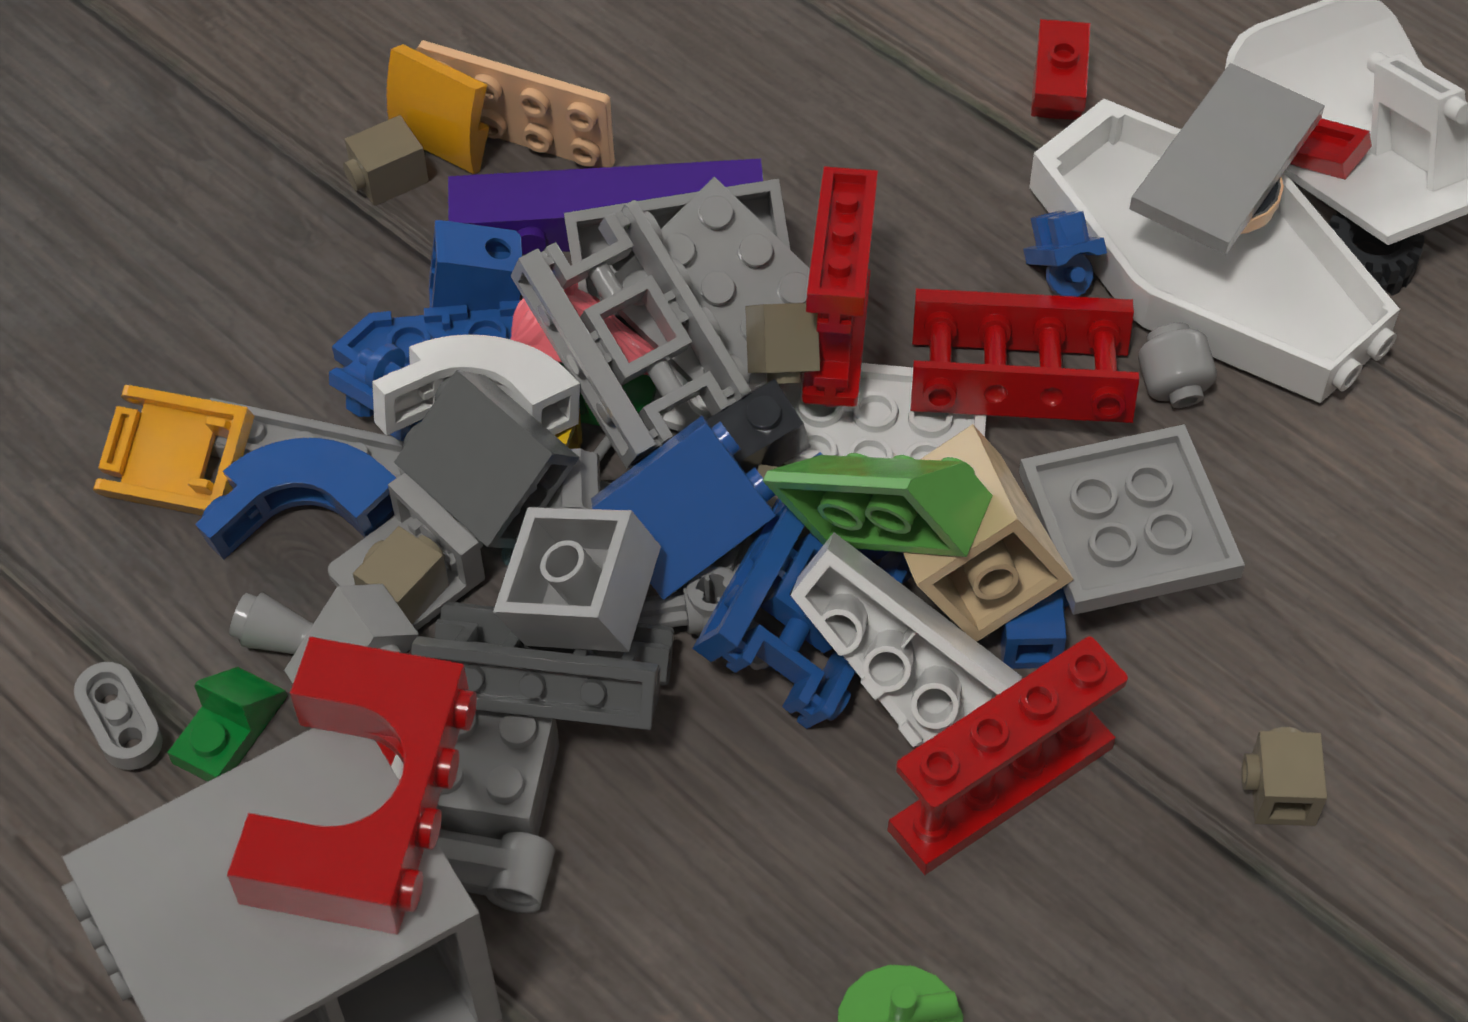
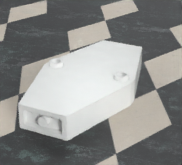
[1029,99,1400,403]

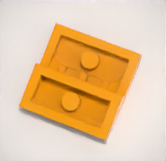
[387,44,489,174]

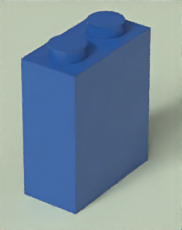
[591,416,776,600]

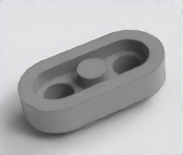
[74,662,163,770]

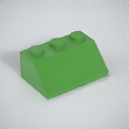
[763,453,993,557]

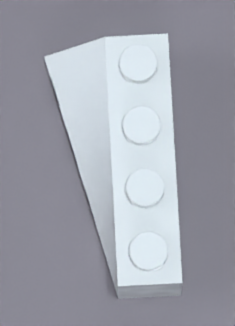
[791,532,1022,747]

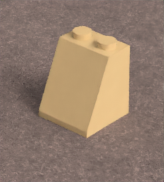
[903,424,1074,642]

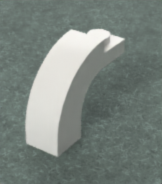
[372,335,580,435]

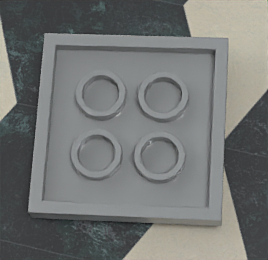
[598,177,810,382]
[1019,424,1245,615]

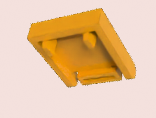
[93,385,254,516]

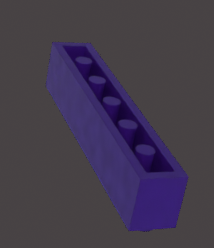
[448,159,763,255]

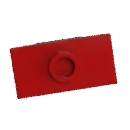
[1031,19,1091,120]

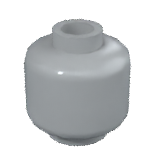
[1138,323,1217,408]

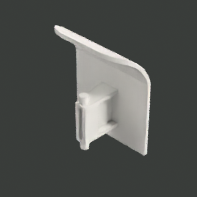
[1225,0,1468,245]

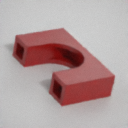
[227,636,477,935]

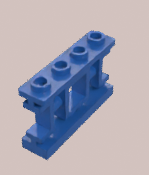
[692,452,912,729]

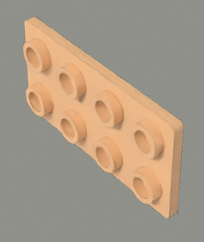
[416,40,615,168]

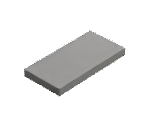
[1129,63,1325,255]

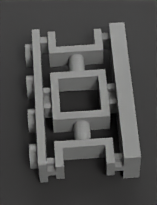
[511,200,751,469]

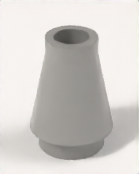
[229,592,314,654]

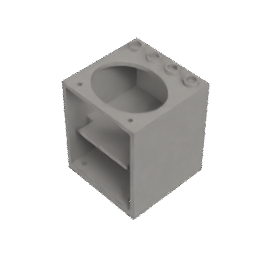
[61,728,502,1022]

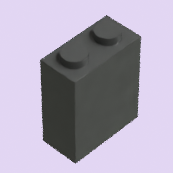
[394,370,580,549]

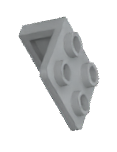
[328,472,485,631]

